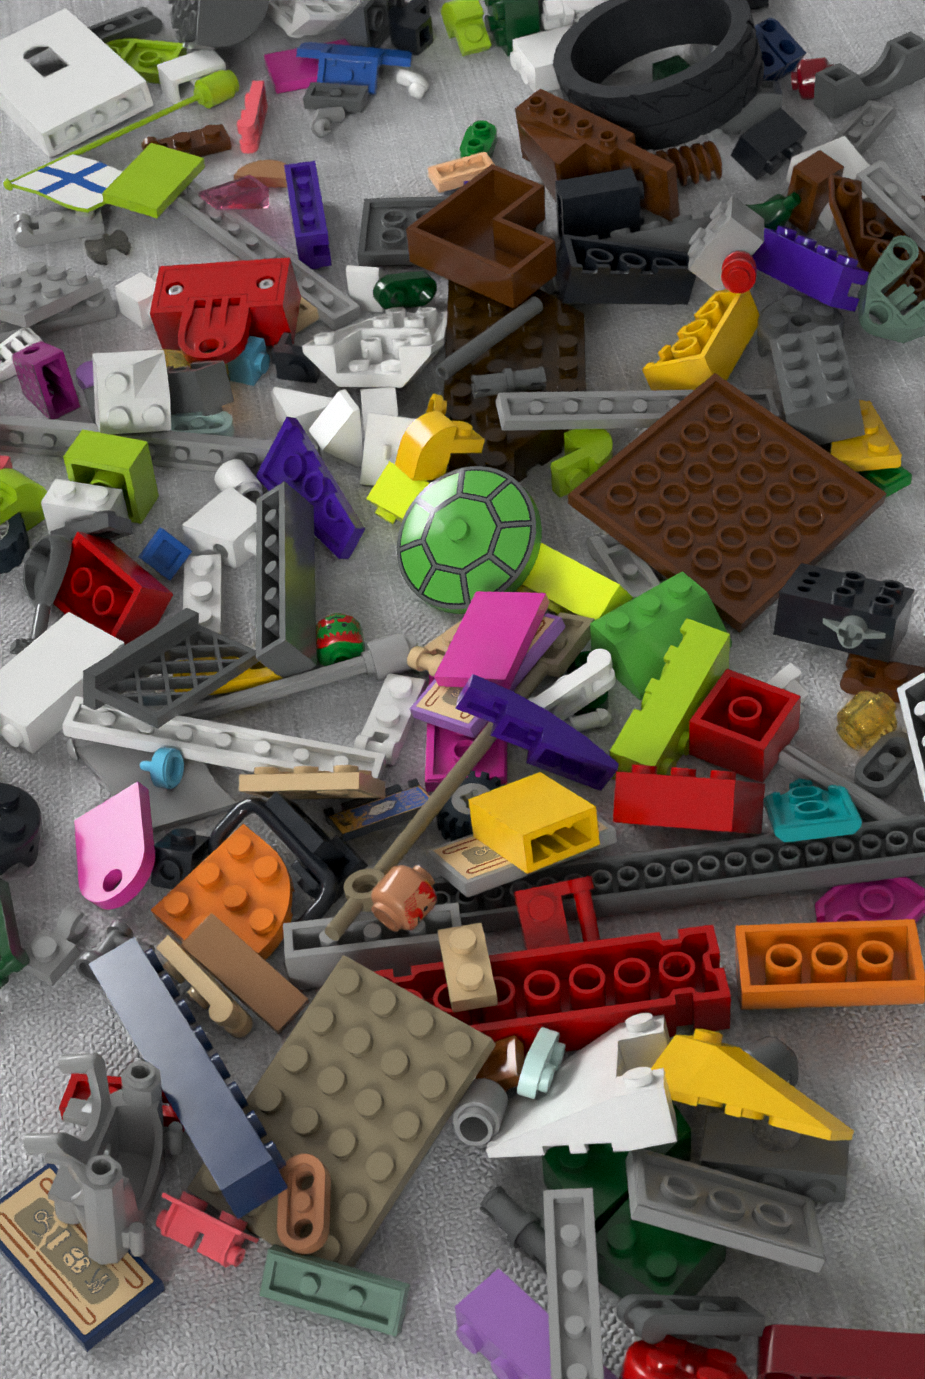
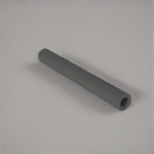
[435,296,543,380]

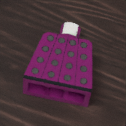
[12,341,81,420]

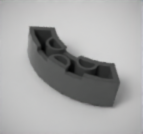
[83,361,234,424]

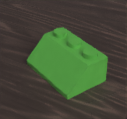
[590,571,732,700]

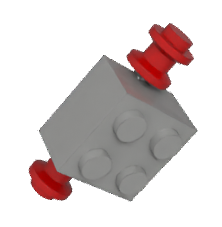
[687,195,764,294]

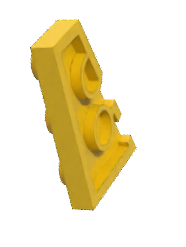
[831,400,902,472]

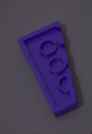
[255,417,365,560]

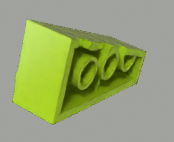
[610,618,730,781]

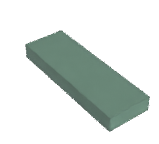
[259,1244,410,1337]

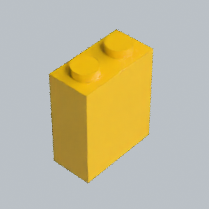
[468,772,600,874]

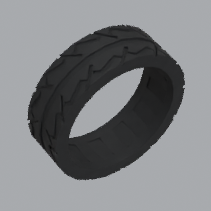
[553,0,764,151]

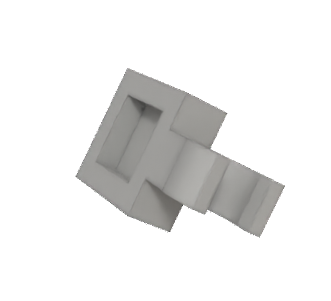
[22,906,89,986]

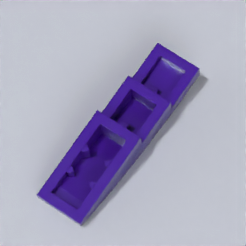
[455,674,618,791]

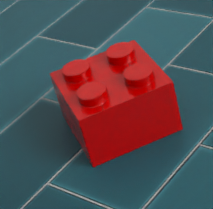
[689,669,801,783]

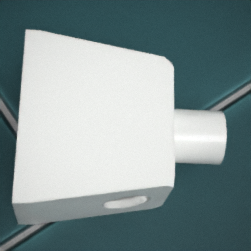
[182,486,257,568]

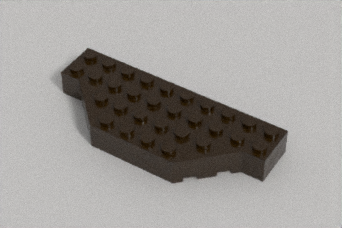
[444,279,586,482]

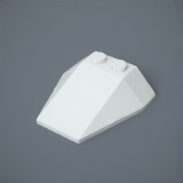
[266,0,360,38]

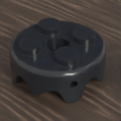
[0,783,43,875]

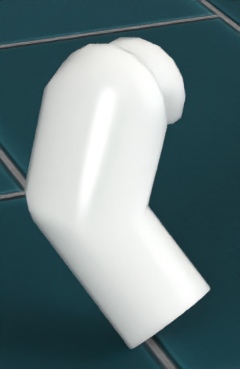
[396,69,429,99]

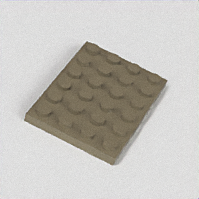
[187,955,496,1268]

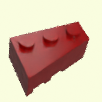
[612,764,765,834]

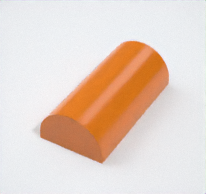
[735,919,925,1010]

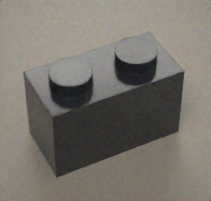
[730,108,807,181]

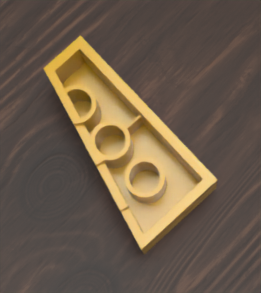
[642,289,760,390]

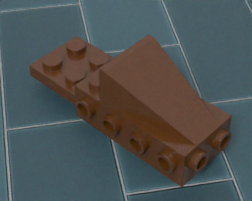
[515,88,680,222]

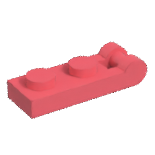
[237,80,268,154]

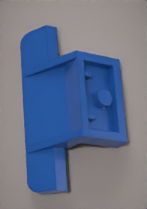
[296,42,412,95]

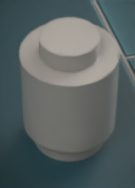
[453,1079,508,1146]

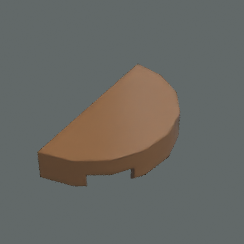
[234,160,287,188]

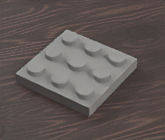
[0,262,104,328]

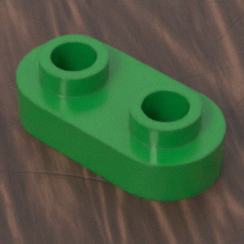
[460,120,497,158]

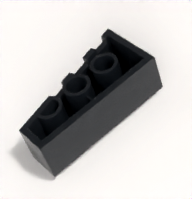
[555,234,696,305]

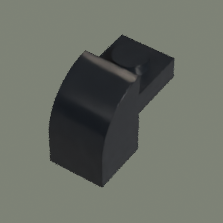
[388,0,434,56]

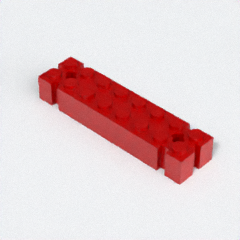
[373,924,731,1057]

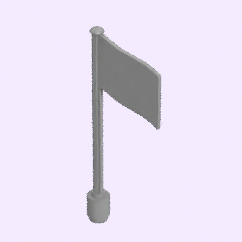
[66,633,418,833]

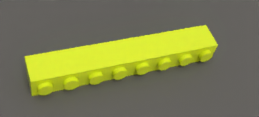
[366,461,633,620]

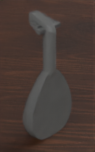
[10,534,72,655]

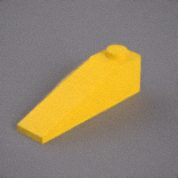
[651,1028,854,1141]

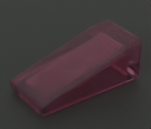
[199,175,269,210]

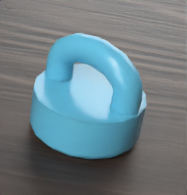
[139,747,184,789]

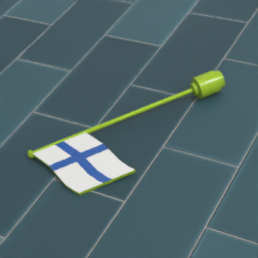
[3,70,239,213]

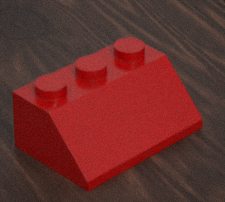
[53,531,174,645]

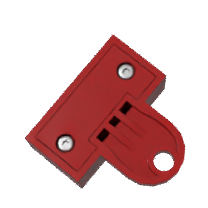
[150,257,301,364]

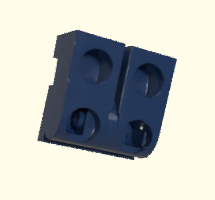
[755,18,806,81]

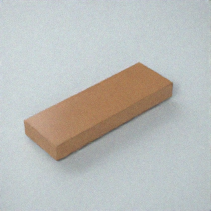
[181,912,309,1035]

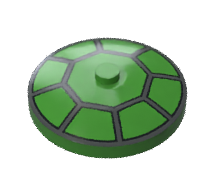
[397,466,542,614]

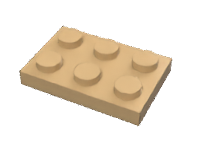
[239,765,385,800]

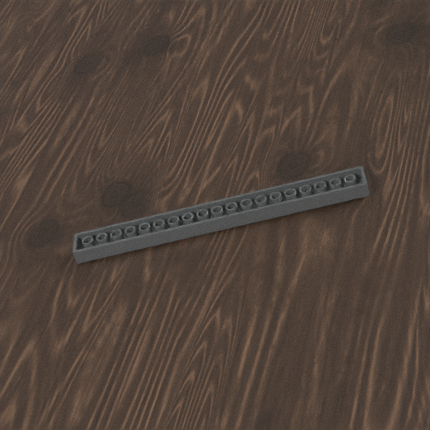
[432,815,925,932]

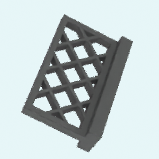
[83,608,259,729]

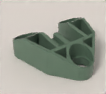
[857,236,925,343]

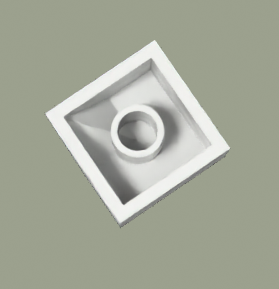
[92,350,172,434]

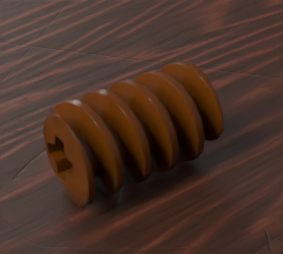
[654,140,723,187]

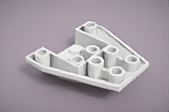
[302,307,447,388]

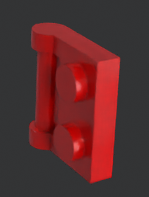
[514,876,601,950]

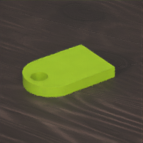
[105,38,187,84]

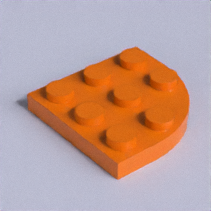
[151,824,295,960]

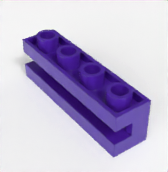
[284,161,332,269]
[753,225,870,312]

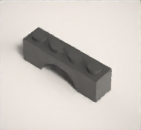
[814,31,925,119]

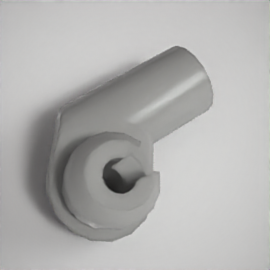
[310,106,345,137]

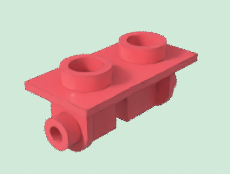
[156,1191,259,1267]

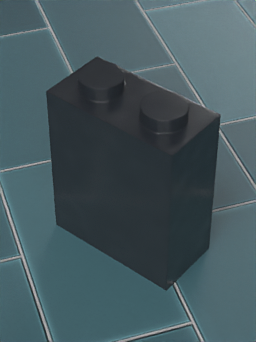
[555,168,645,243]

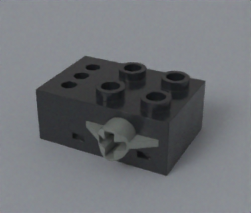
[773,563,915,663]

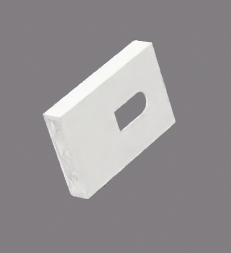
[0,8,153,158]

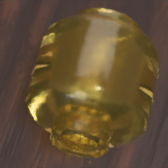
[836,690,898,751]

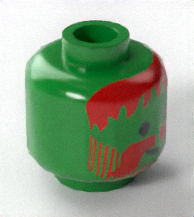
[316,613,365,666]

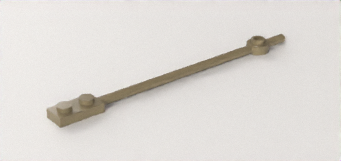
[325,612,595,941]

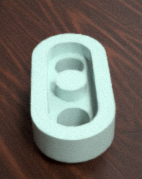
[171,411,234,437]
[517,1027,566,1100]

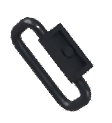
[208,791,345,922]

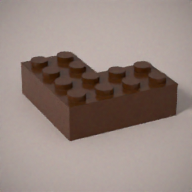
[406,164,557,308]

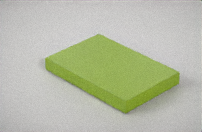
[102,143,205,218]

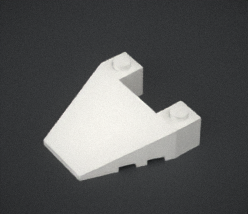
[486,1013,677,1158]

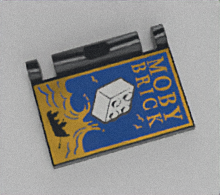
[323,778,431,842]

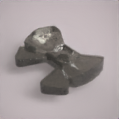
[84,230,131,265]

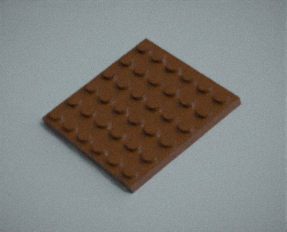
[568,373,887,633]

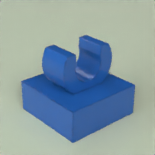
[138,528,192,581]

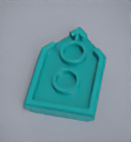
[763,778,862,843]

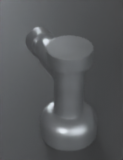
[76,920,155,984]

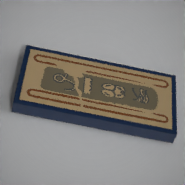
[0,1163,165,1352]

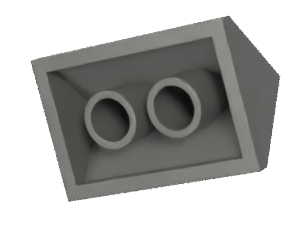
[335,0,405,48]

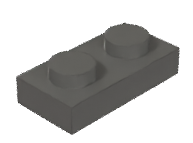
[303,82,369,114]
[50,510,133,542]

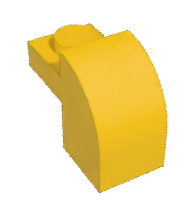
[395,411,485,480]

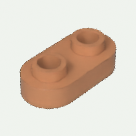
[277,1154,331,1255]

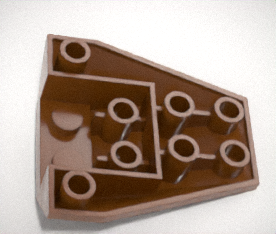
[828,174,925,306]

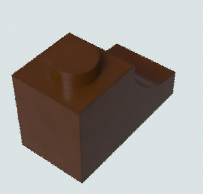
[787,150,844,234]

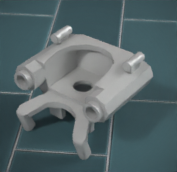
[23,1053,183,1265]

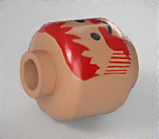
[371,865,437,932]

